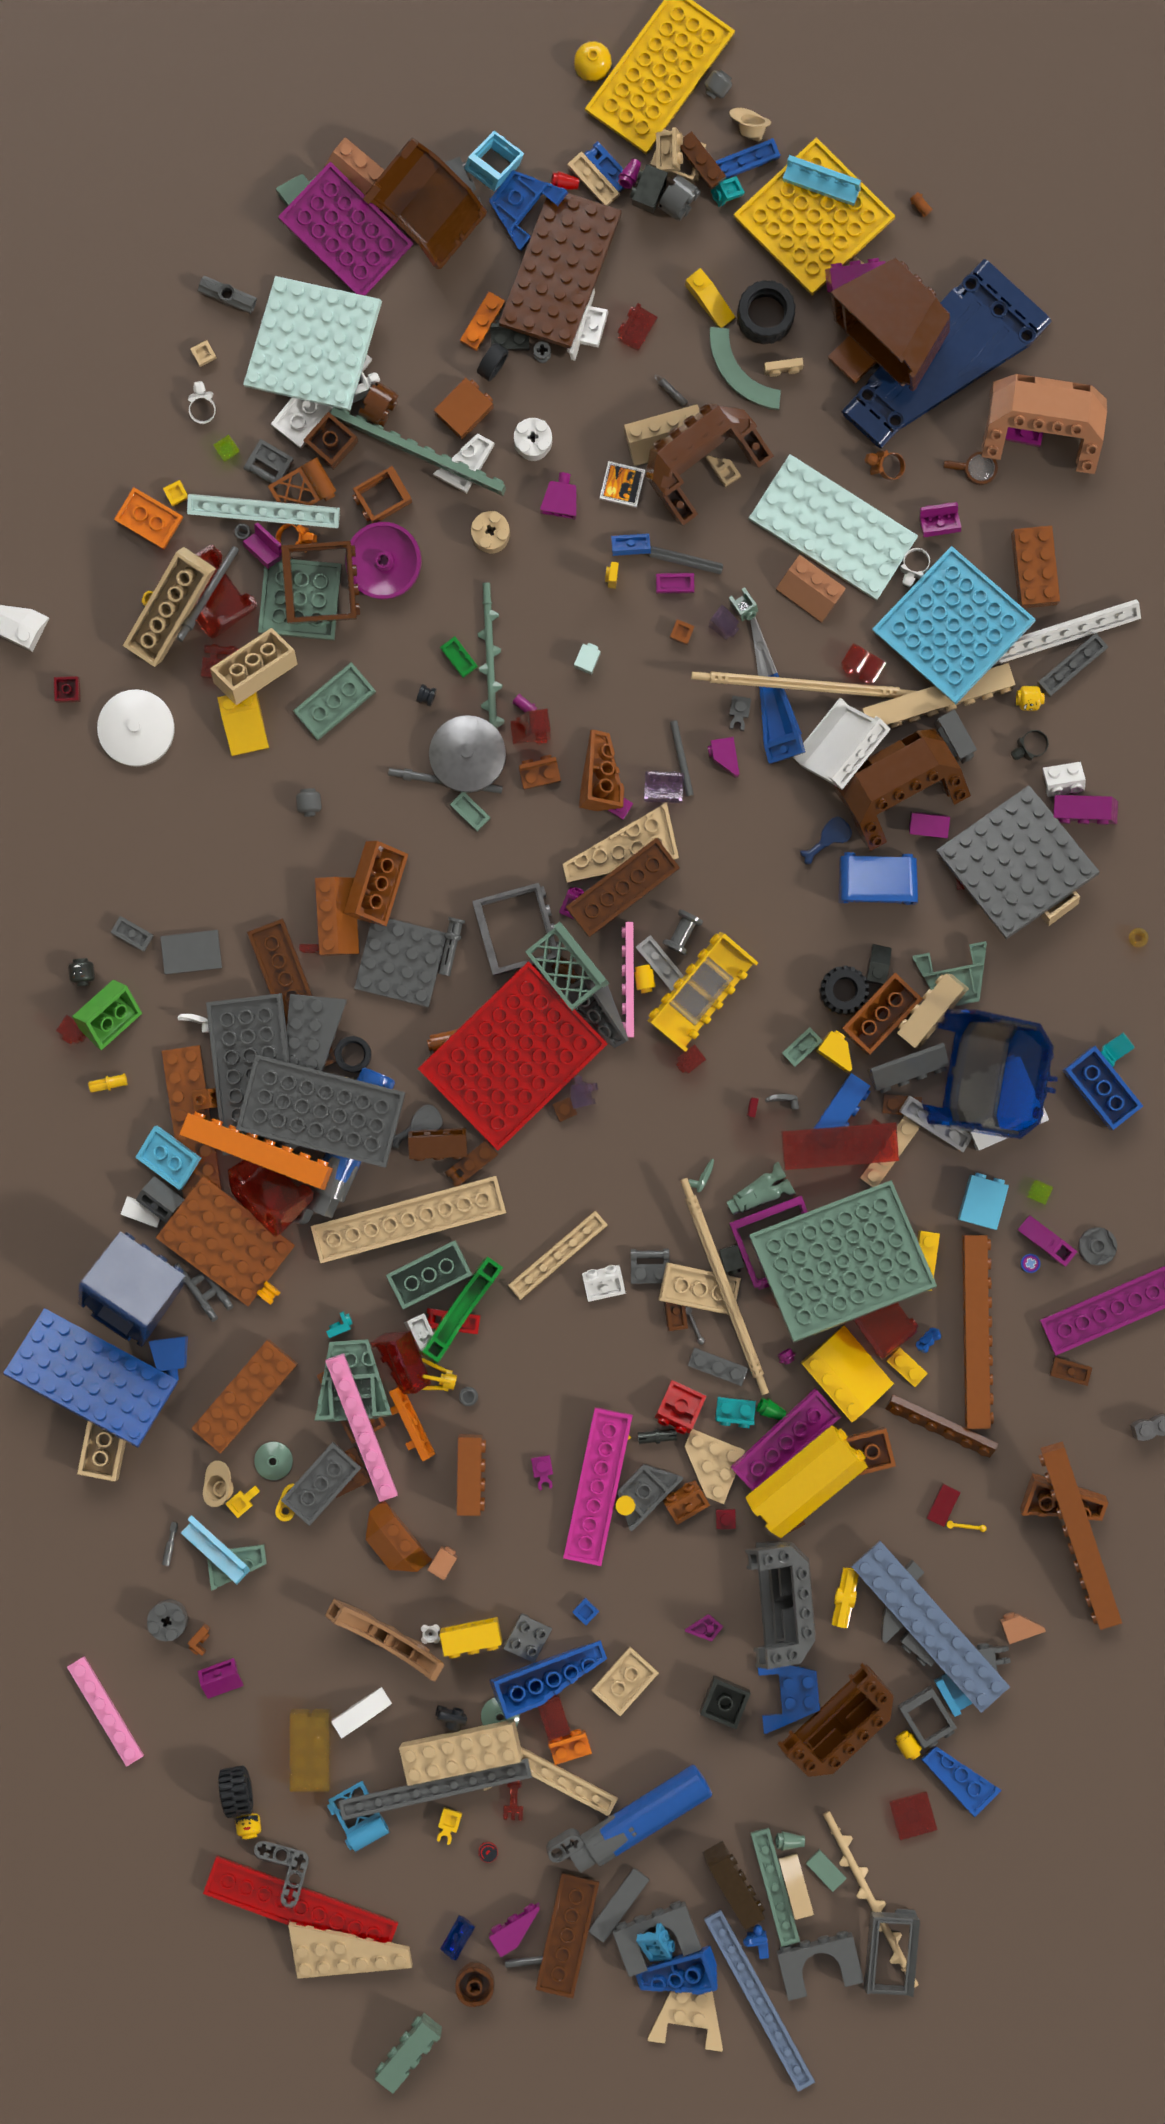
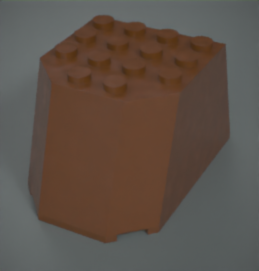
[831,258,950,391]

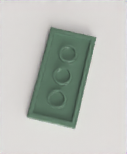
[293,662,376,740]

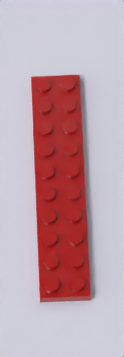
[203,1856,398,1943]

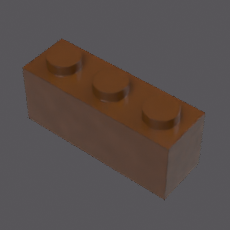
[408,1128,467,1161]

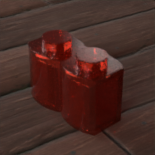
[841,643,886,685]

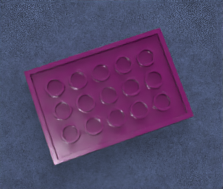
[278,162,413,296]

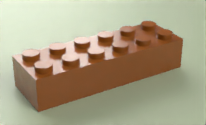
[191,1339,298,1454]

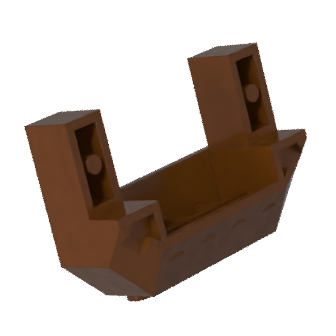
[645,403,774,526]

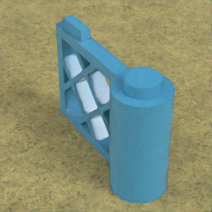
[327,1781,390,1852]

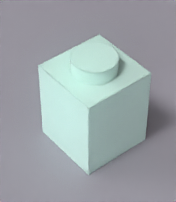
[574,643,601,675]

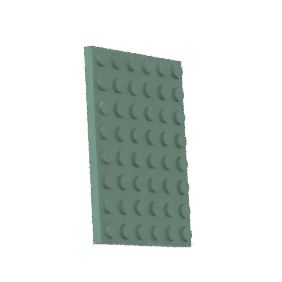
[749,1180,937,1343]

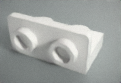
[582,1265,626,1302]

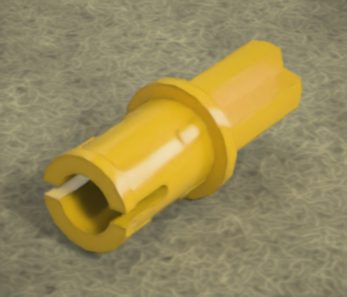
[88,1073,128,1092]

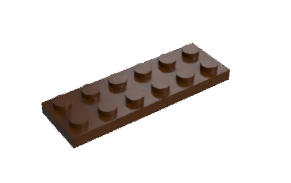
[565,838,680,938]
[535,1873,599,1999]

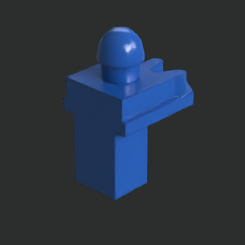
[743,1924,769,1959]

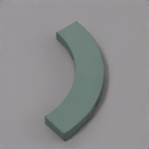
[710,327,781,410]

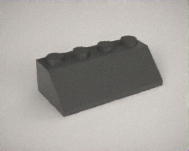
[868,1043,949,1093]

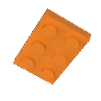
[114,487,184,550]

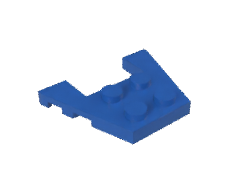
[489,170,568,252]
[758,1665,820,1734]

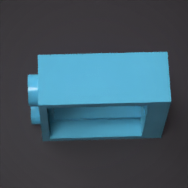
[464,131,524,191]

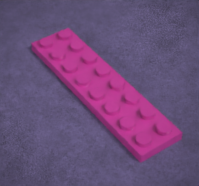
[563,1407,633,1566]

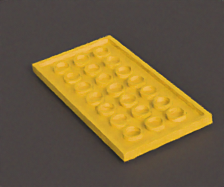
[585,0,735,155]

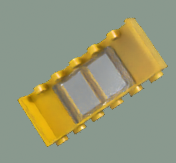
[647,932,759,1052]

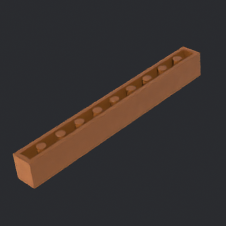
[962,1235,994,1429]
[1039,1441,1122,1630]

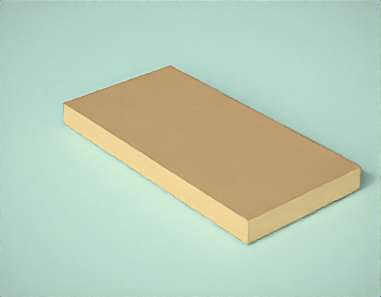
[658,1262,741,1315]

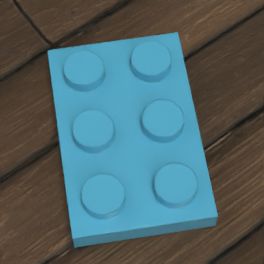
[135,1125,201,1190]

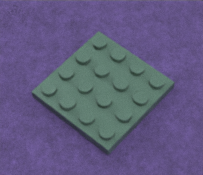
[258,559,342,641]

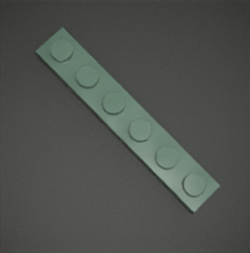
[751,1827,800,1947]

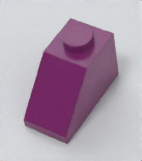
[707,737,740,777]

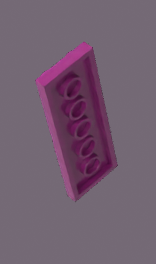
[731,1389,841,1491]

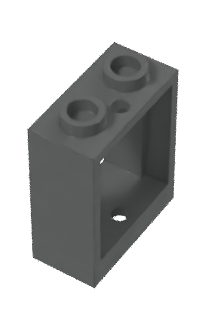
[934,709,977,764]
[898,1685,957,1748]

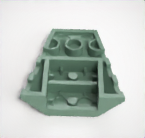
[314,1339,392,1422]

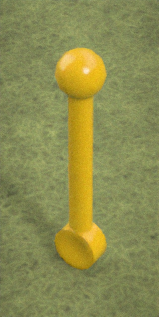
[946,1521,987,1532]

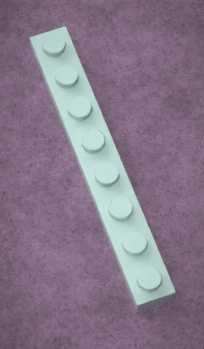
[187,494,340,528]

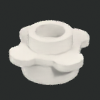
[421,1624,440,1644]

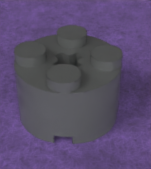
[658,174,701,221]
[147,1599,188,1641]

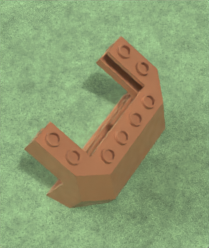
[982,374,1107,474]

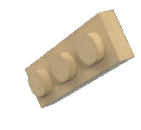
[567,151,620,206]

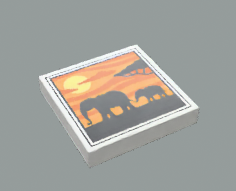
[600,461,645,508]

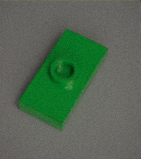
[440,636,478,678]

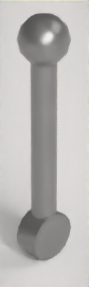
[686,1307,705,1345]

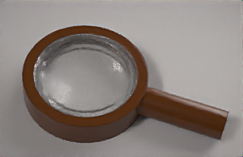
[943,452,998,485]

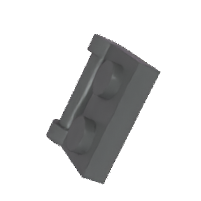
[243,439,294,489]
[631,1249,669,1284]

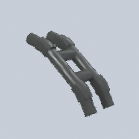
[175,1263,234,1322]

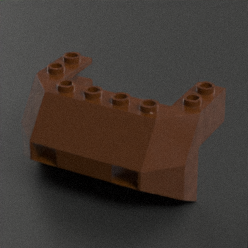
[834,729,971,851]
[777,1663,894,1777]

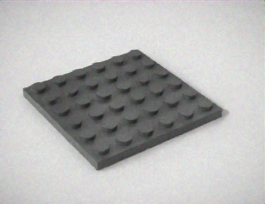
[937,785,1100,940]

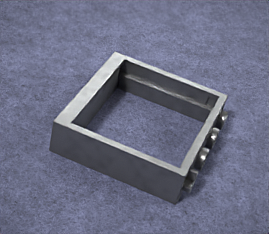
[472,883,562,976]

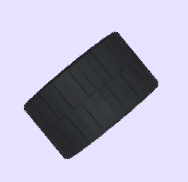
[737,280,796,345]

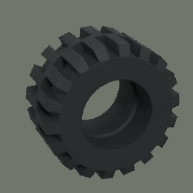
[819,966,869,1015]
[218,1765,253,1818]

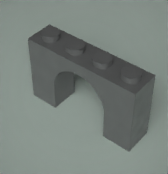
[613,1901,702,1977]
[776,1931,864,2001]

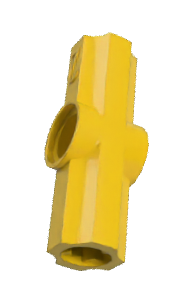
[831,1567,859,1628]

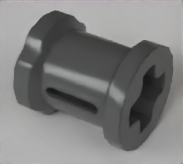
[534,341,551,363]

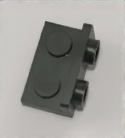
[491,321,529,351]

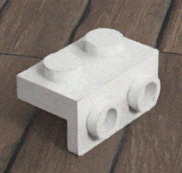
[1043,762,1086,797]

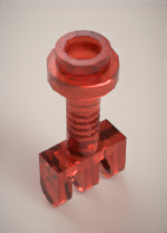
[503,1780,523,1821]

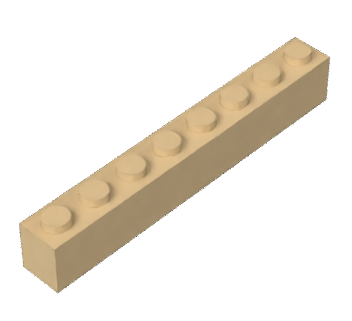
[861,663,1016,728]

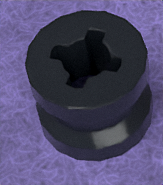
[416,684,437,707]

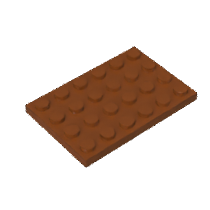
[156,1176,295,1306]

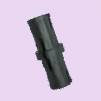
[638,1428,677,1444]

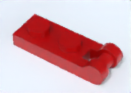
[426,1308,480,1334]

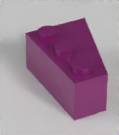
[1054,795,1118,825]

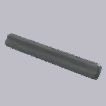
[649,546,723,574]

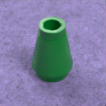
[756,1398,787,1420]

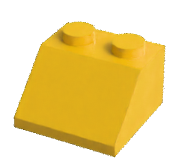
[816,1030,852,1073]

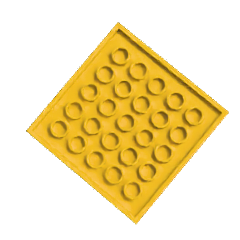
[733,137,895,296]

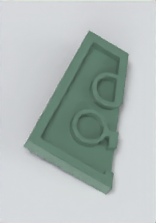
[207,1544,267,1591]

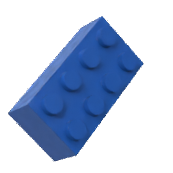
[1062,1046,1143,1130]

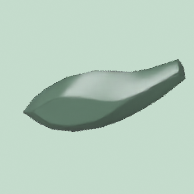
[689,1159,714,1193]

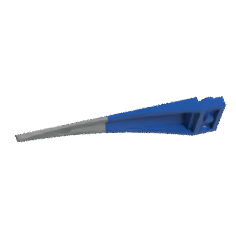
[751,617,806,764]

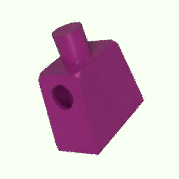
[540,472,576,520]

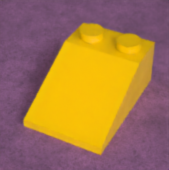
[217,692,269,756]

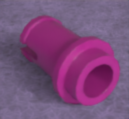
[512,694,537,717]

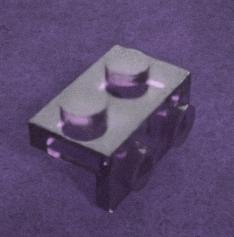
[644,771,684,803]

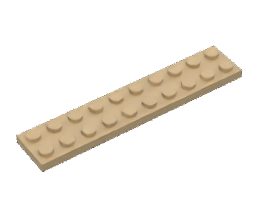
[311,1176,506,1263]

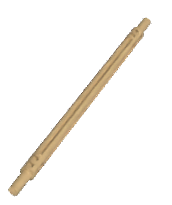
[691,671,917,698]
[680,1178,769,1395]

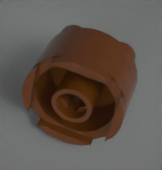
[358,381,399,427]
[455,1962,494,2007]

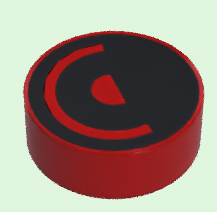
[479,1842,498,1863]

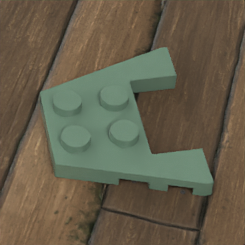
[912,941,987,1006]

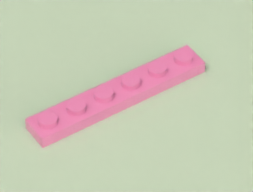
[622,922,634,1038]
[67,1656,144,1767]

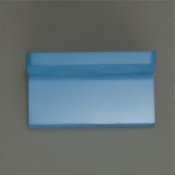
[934,1673,972,1717]

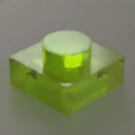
[213,435,240,462]
[1027,1179,1053,1205]

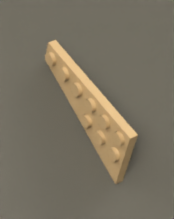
[563,802,679,883]
[288,1922,412,1979]

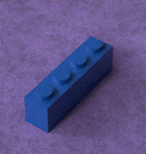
[808,1073,871,1150]

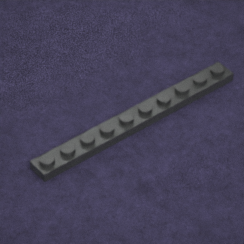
[338,1758,532,1821]

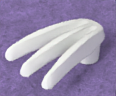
[178,1014,209,1033]

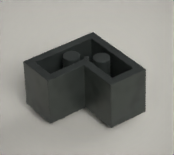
[630,164,668,213]

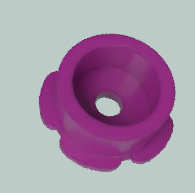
[778,1348,796,1365]

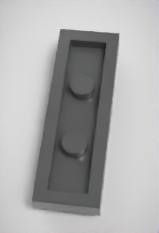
[687,1348,748,1386]

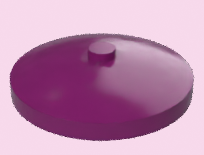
[345,522,422,600]

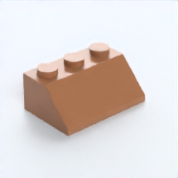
[325,137,384,195]
[776,555,846,623]

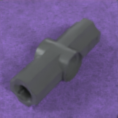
[198,276,257,314]

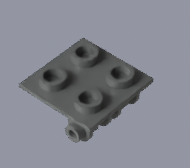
[503,1613,552,1663]

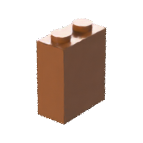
[434,378,494,440]

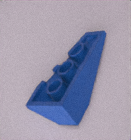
[635,1946,717,1995]

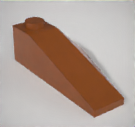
[579,730,624,811]

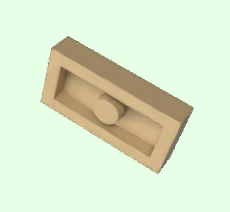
[764,358,803,377]

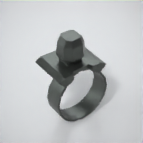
[1011,730,1049,761]

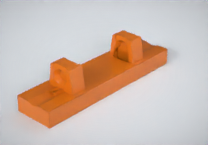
[389,1385,435,1462]

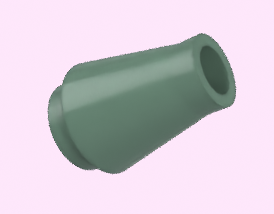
[776,1831,805,1851]

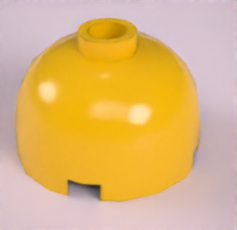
[574,41,612,82]

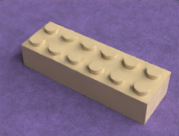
[123,547,216,667]
[399,1719,523,1786]

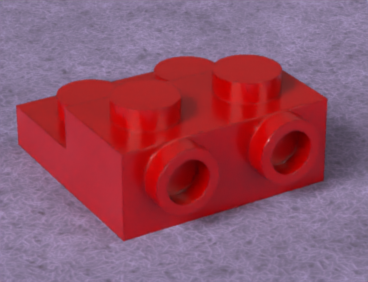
[655,1380,707,1434]

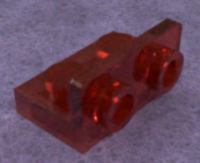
[617,303,658,351]

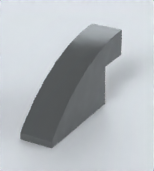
[881,1560,925,1644]

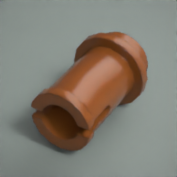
[910,192,933,217]

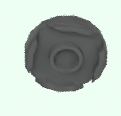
[1078,1227,1117,1266]

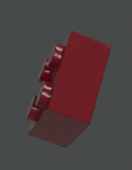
[54,676,80,703]

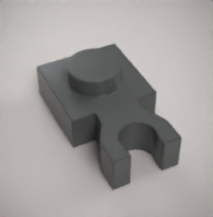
[729,696,751,731]

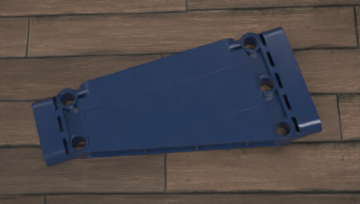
[841,259,1052,449]

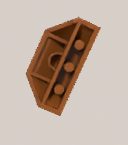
[366,1500,432,1572]

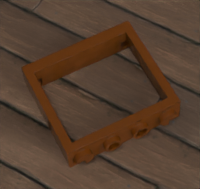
[281,541,360,624]

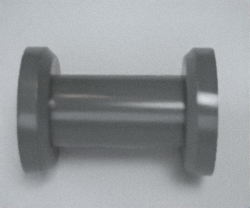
[662,909,703,956]

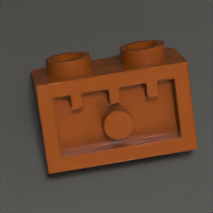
[518,755,561,790]
[663,1480,710,1525]

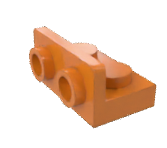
[548,1729,592,1765]

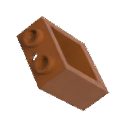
[352,466,412,523]

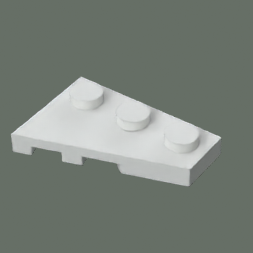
[433,434,495,494]

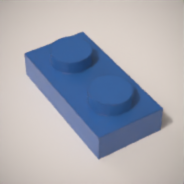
[611,534,651,556]

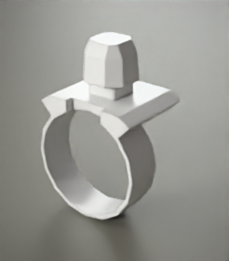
[353,371,380,403]
[188,381,216,424]
[900,548,930,587]

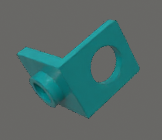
[1101,1032,1135,1067]

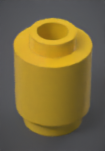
[634,965,656,994]
[895,1730,922,1760]

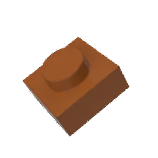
[670,619,695,645]

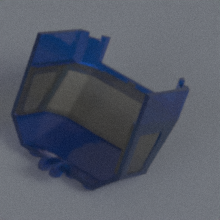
[922,1009,1058,1139]

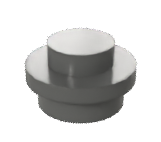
[459,1387,478,1406]

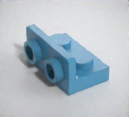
[636,1923,675,1961]

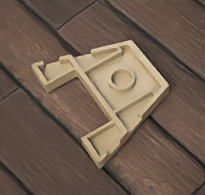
[647,1991,723,2052]

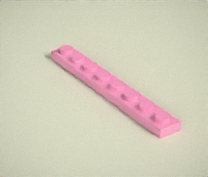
[325,1353,398,1502]

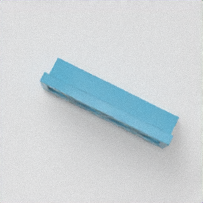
[783,155,861,206]
[181,1515,250,1584]

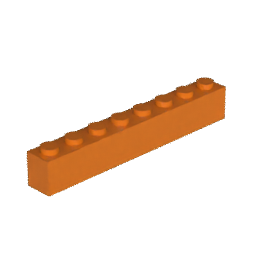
[180,1111,333,1190]

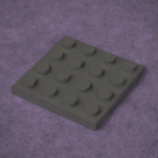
[354,919,446,1008]

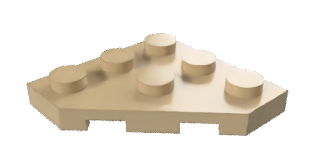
[685,1429,745,1504]

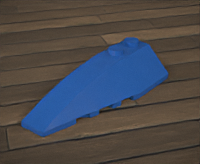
[489,1640,607,1719]

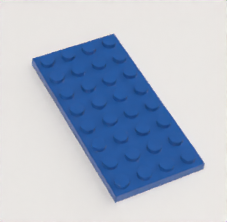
[4,1308,178,1448]

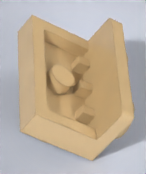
[656,127,683,172]

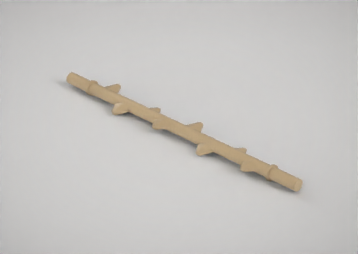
[823,1811,919,1988]

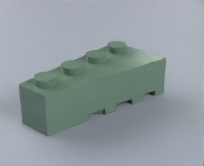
[375,2013,442,2094]

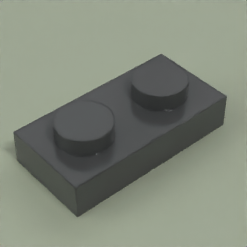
[111,916,154,952]

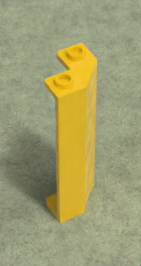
[745,1426,868,1538]

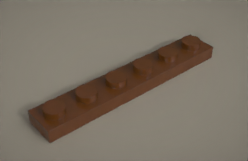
[885,1394,998,1458]

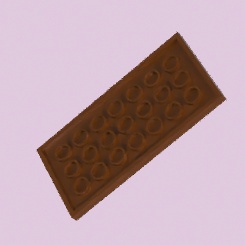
[499,193,622,349]

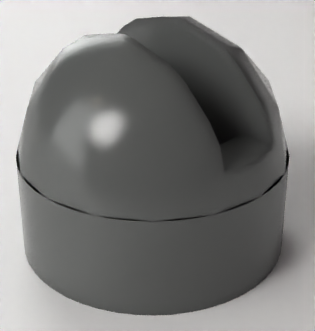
[235,524,251,539]

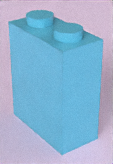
[958,1172,1009,1230]

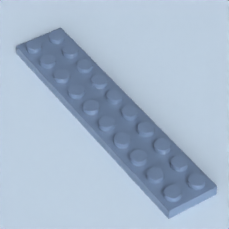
[851,1541,1010,1713]

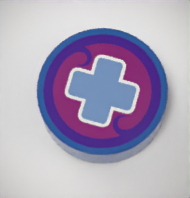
[1020,1254,1040,1273]

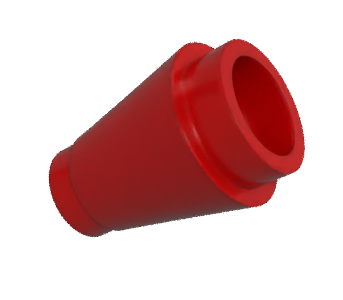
[551,171,579,190]

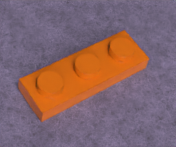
[460,292,505,351]

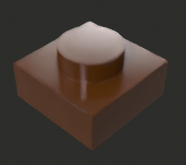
[552,1097,577,1122]

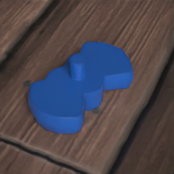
[916,1327,941,1353]

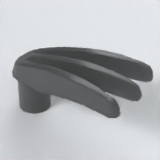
[765,1094,799,1110]

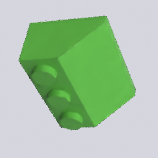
[72,980,142,1050]

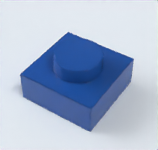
[572,1598,599,1625]

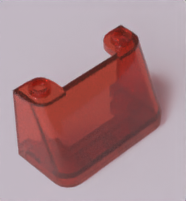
[191,544,258,639]
[228,1160,313,1237]
[853,1302,919,1360]

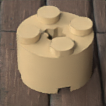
[471,511,510,554]

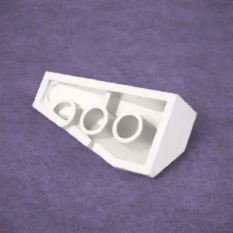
[0,605,49,652]

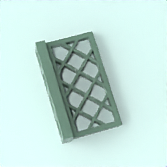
[525,921,609,1011]

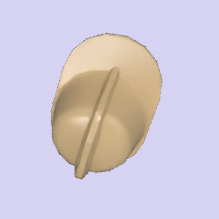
[729,108,771,142]
[203,1461,234,1507]

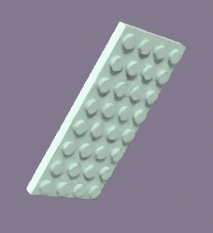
[749,454,918,601]

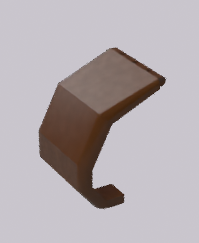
[363,137,487,269]

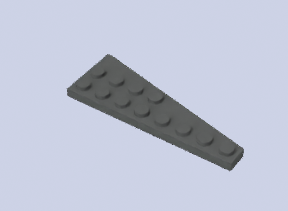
[287,994,347,1149]

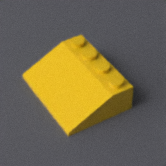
[800,1325,894,1422]

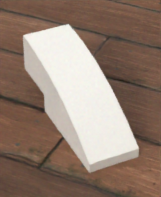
[331,1687,392,1738]

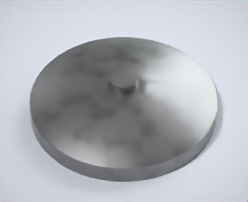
[429,715,506,793]

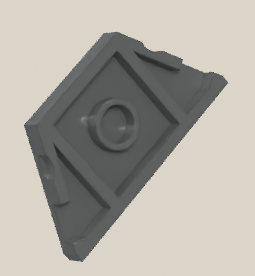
[617,1464,684,1532]

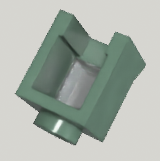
[729,587,758,621]

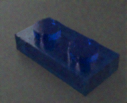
[440,1915,476,1960]

